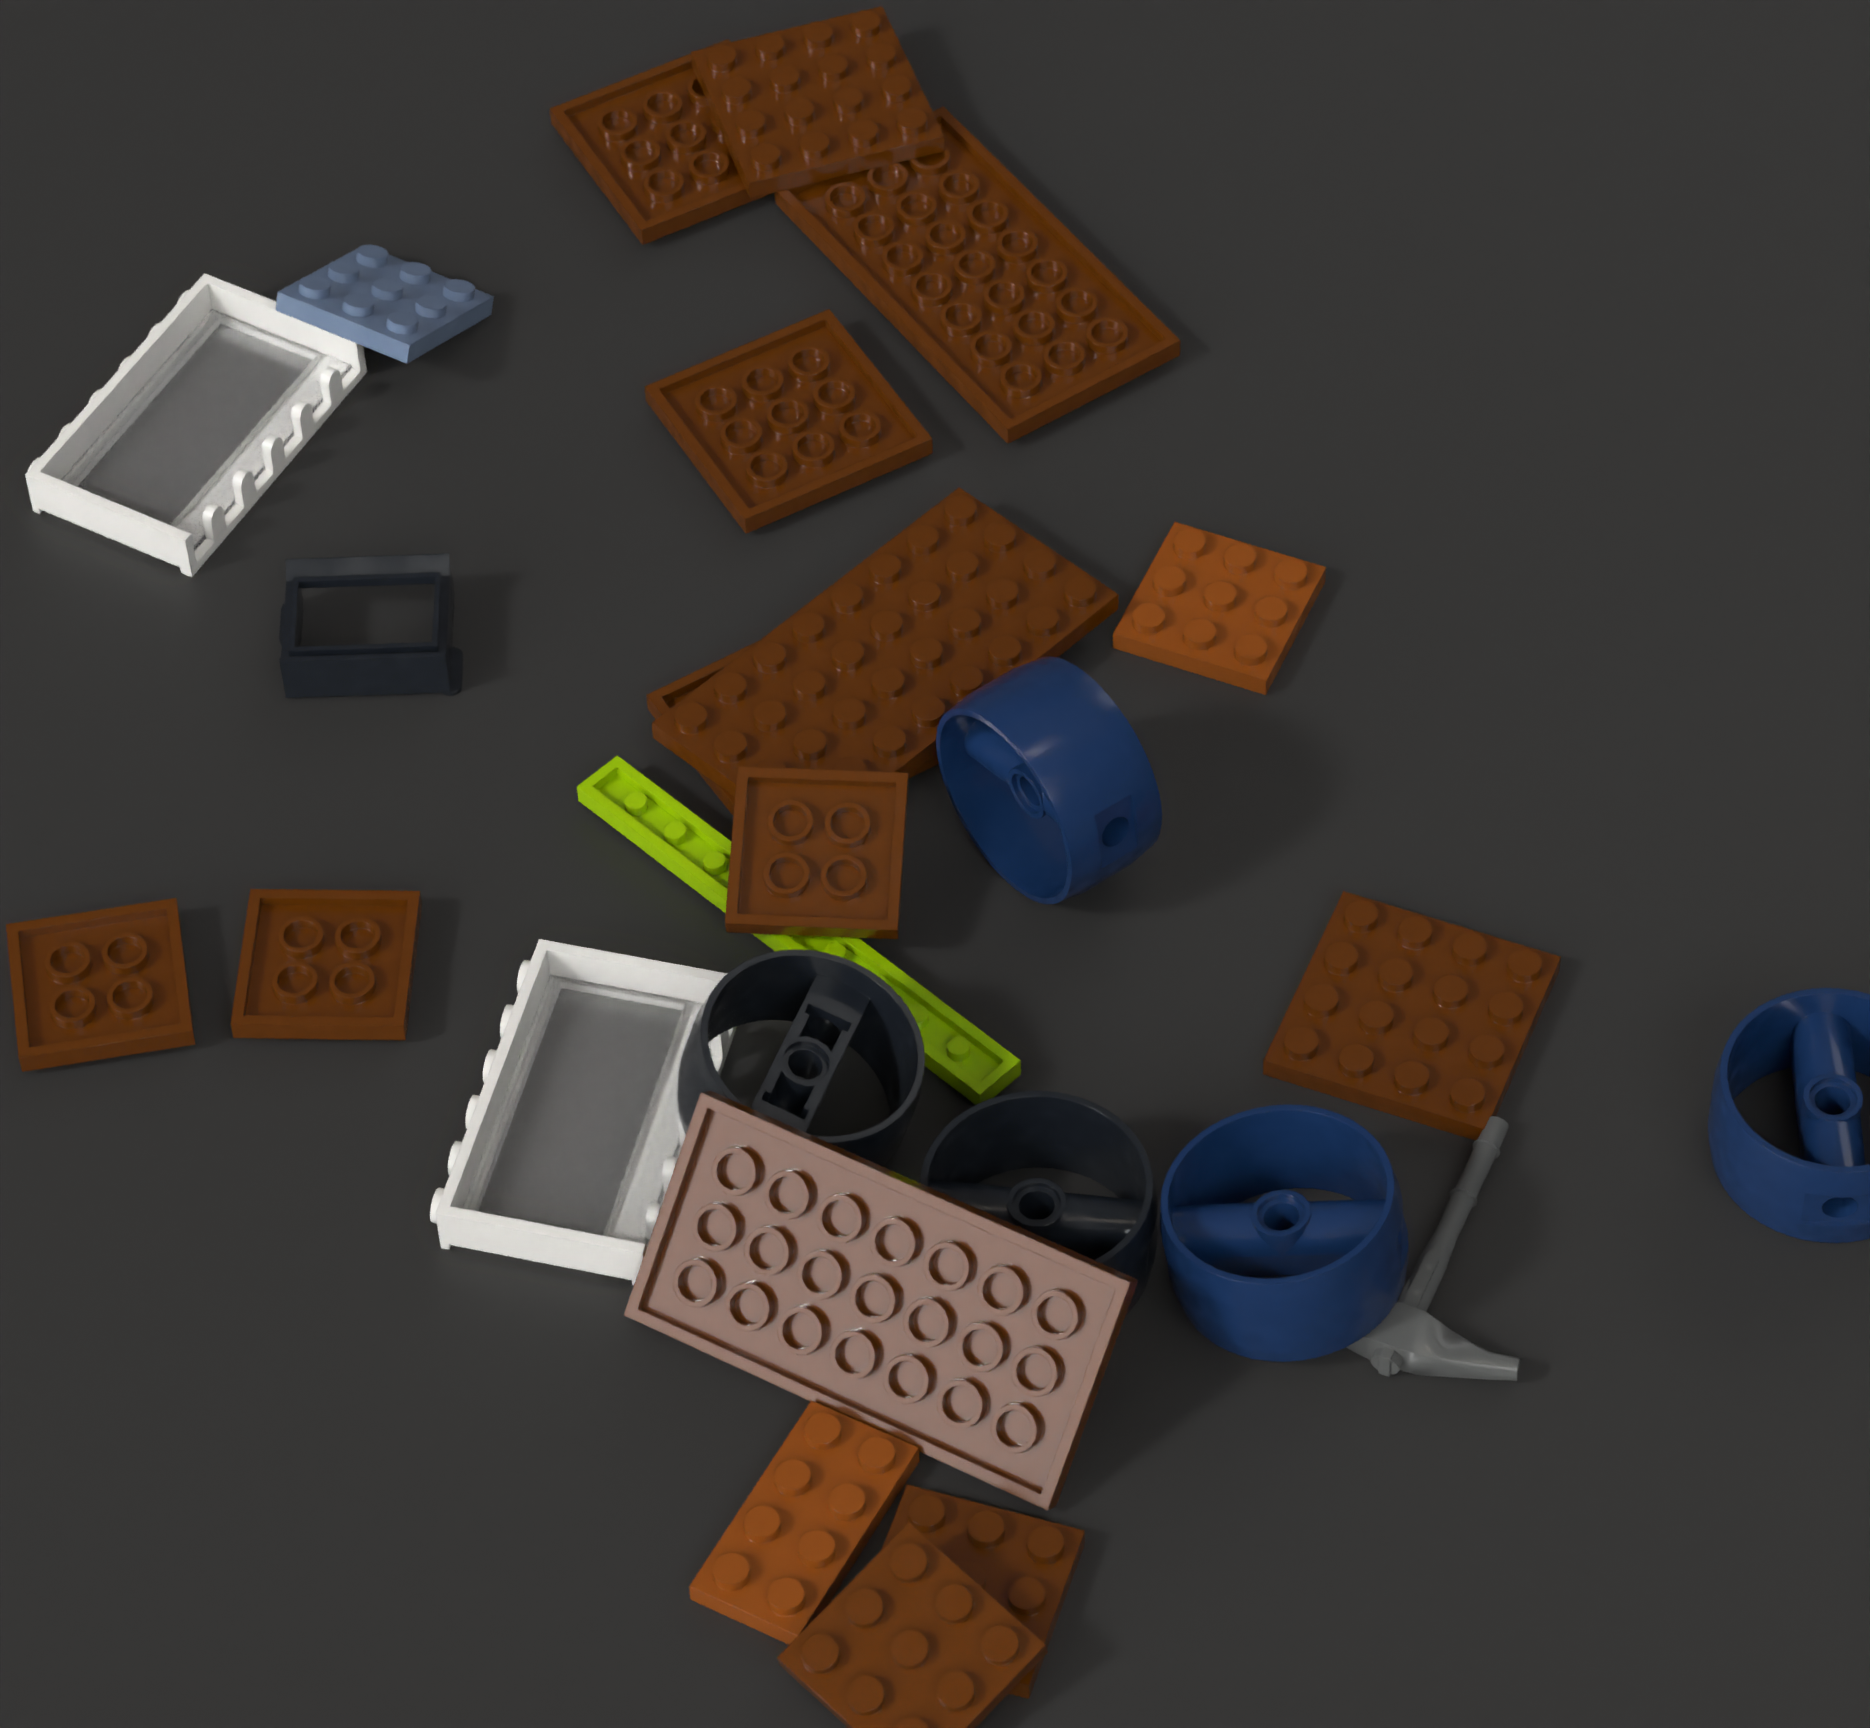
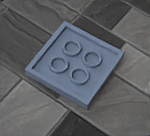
[275,245,494,364]

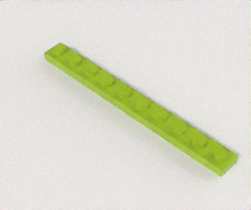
[577,755,1021,1105]

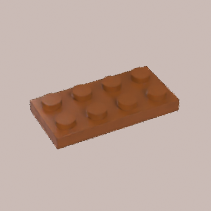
[689,1400,920,1645]

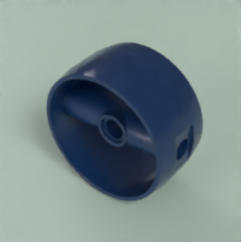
[936,656,1162,904]
[1708,988,1870,1243]
[1160,1105,1409,1362]

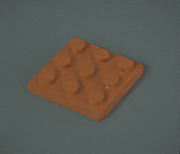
[1113,522,1326,695]

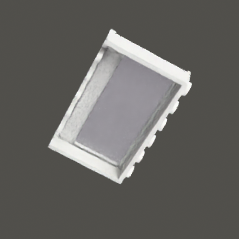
[25,273,367,577]
[430,939,737,1286]

